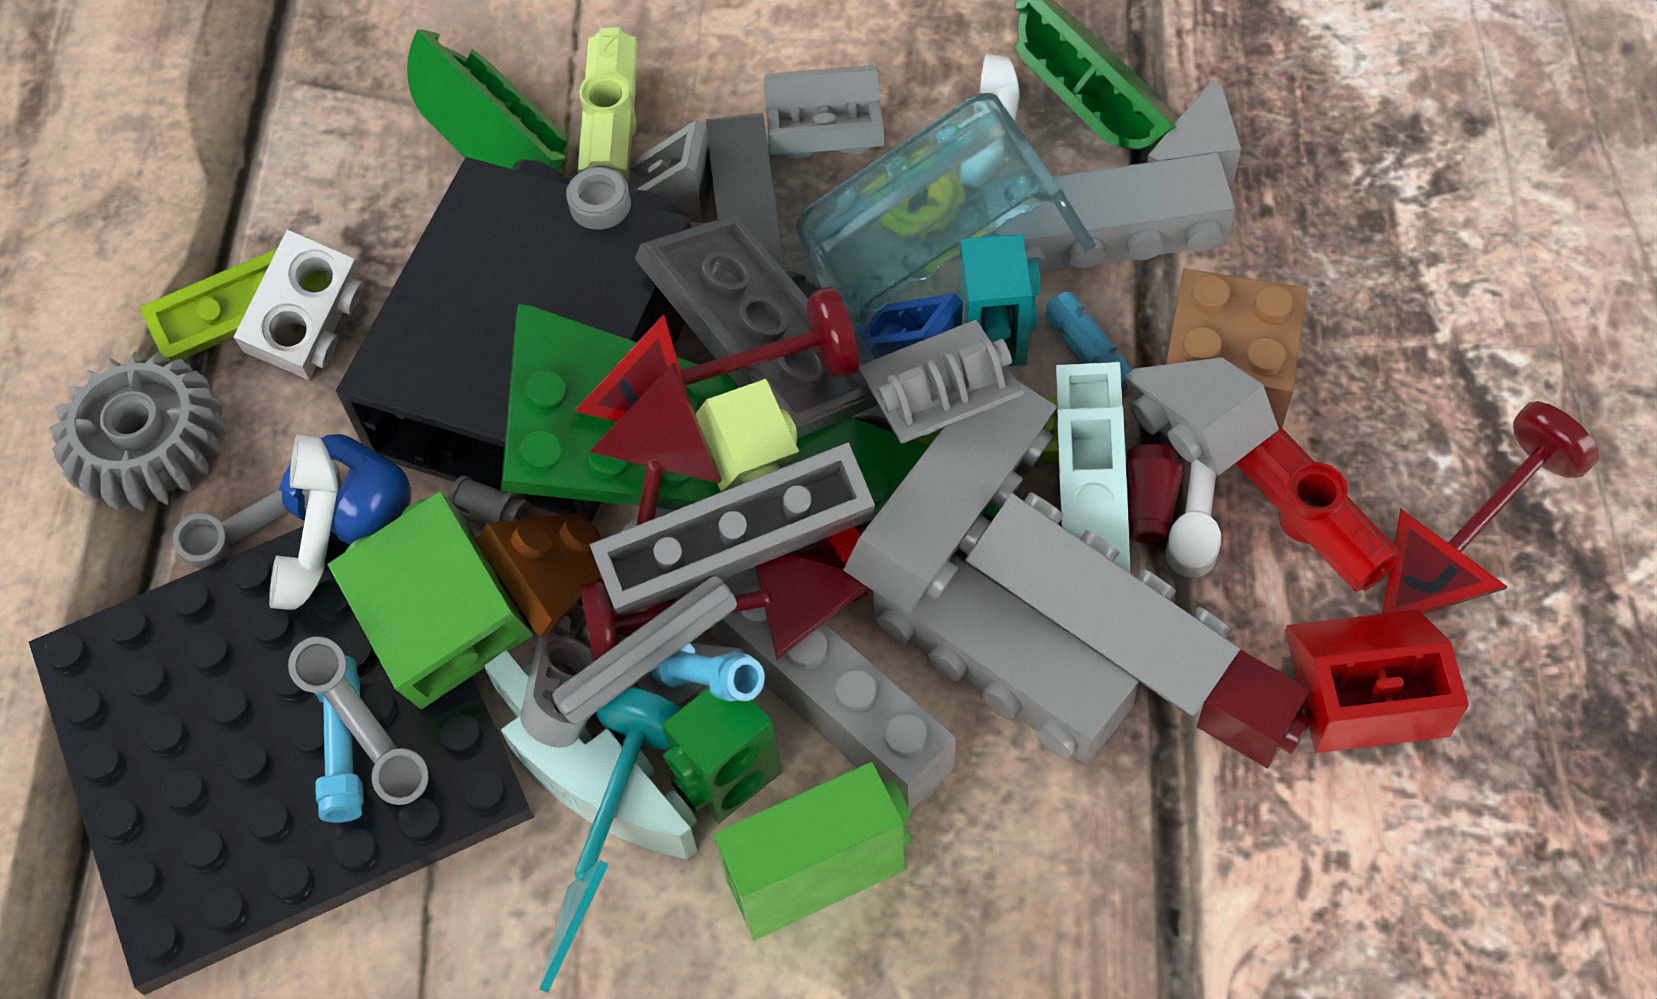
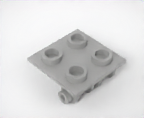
[859,320,1024,444]

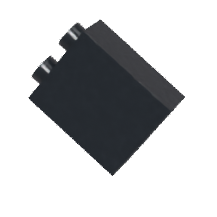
[336,157,691,523]

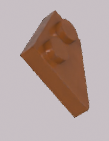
[476,513,602,638]

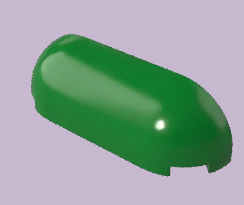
[1015,0,1180,150]
[407,29,568,171]

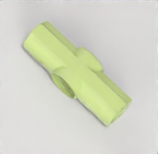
[578,27,638,183]

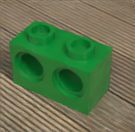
[661,687,781,824]

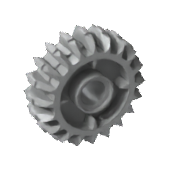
[50,351,226,512]

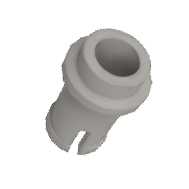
[447,475,532,525]

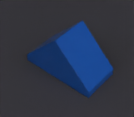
[856,293,963,362]

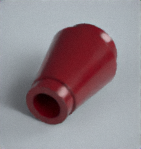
[1126,444,1184,544]

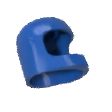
[278,434,411,545]

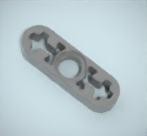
[520,600,593,748]

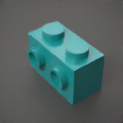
[959,234,1041,367]

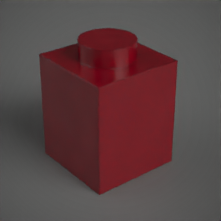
[1197,650,1312,769]

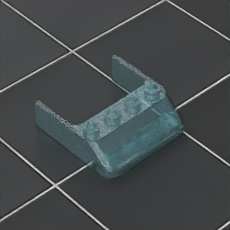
[796,93,1096,364]

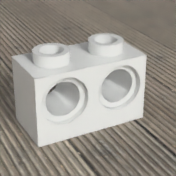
[234,230,364,381]

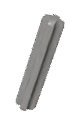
[552,576,737,725]

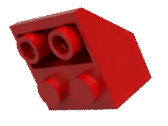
[1285,609,1469,753]

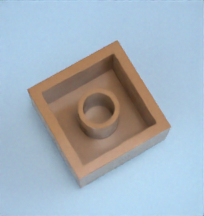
[1165,268,1308,427]

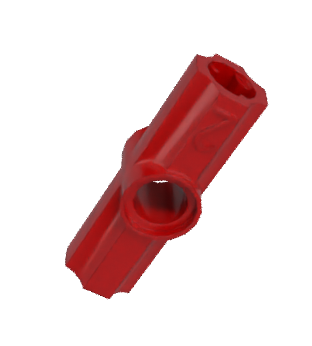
[1235,422,1402,593]

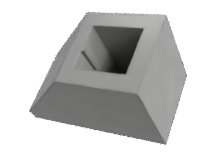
[1124,357,1279,475]

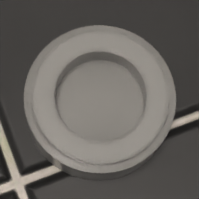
[566,167,631,230]

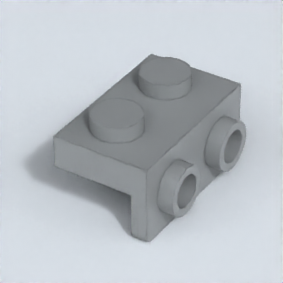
[764,65,885,159]

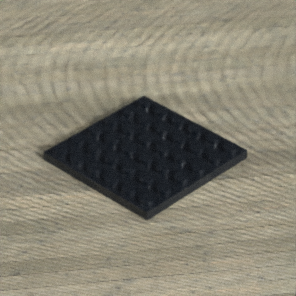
[28,526,534,995]

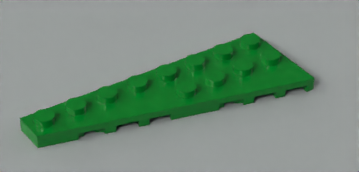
[501,304,1021,529]

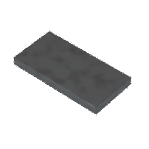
[635,214,878,438]

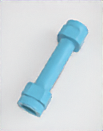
[648,644,765,701]
[314,656,364,823]

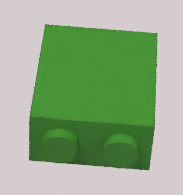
[327,491,534,709]
[713,762,911,940]

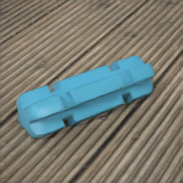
[1045,291,1134,390]

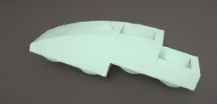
[1056,362,1130,573]
[484,650,698,860]

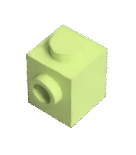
[696,379,799,492]

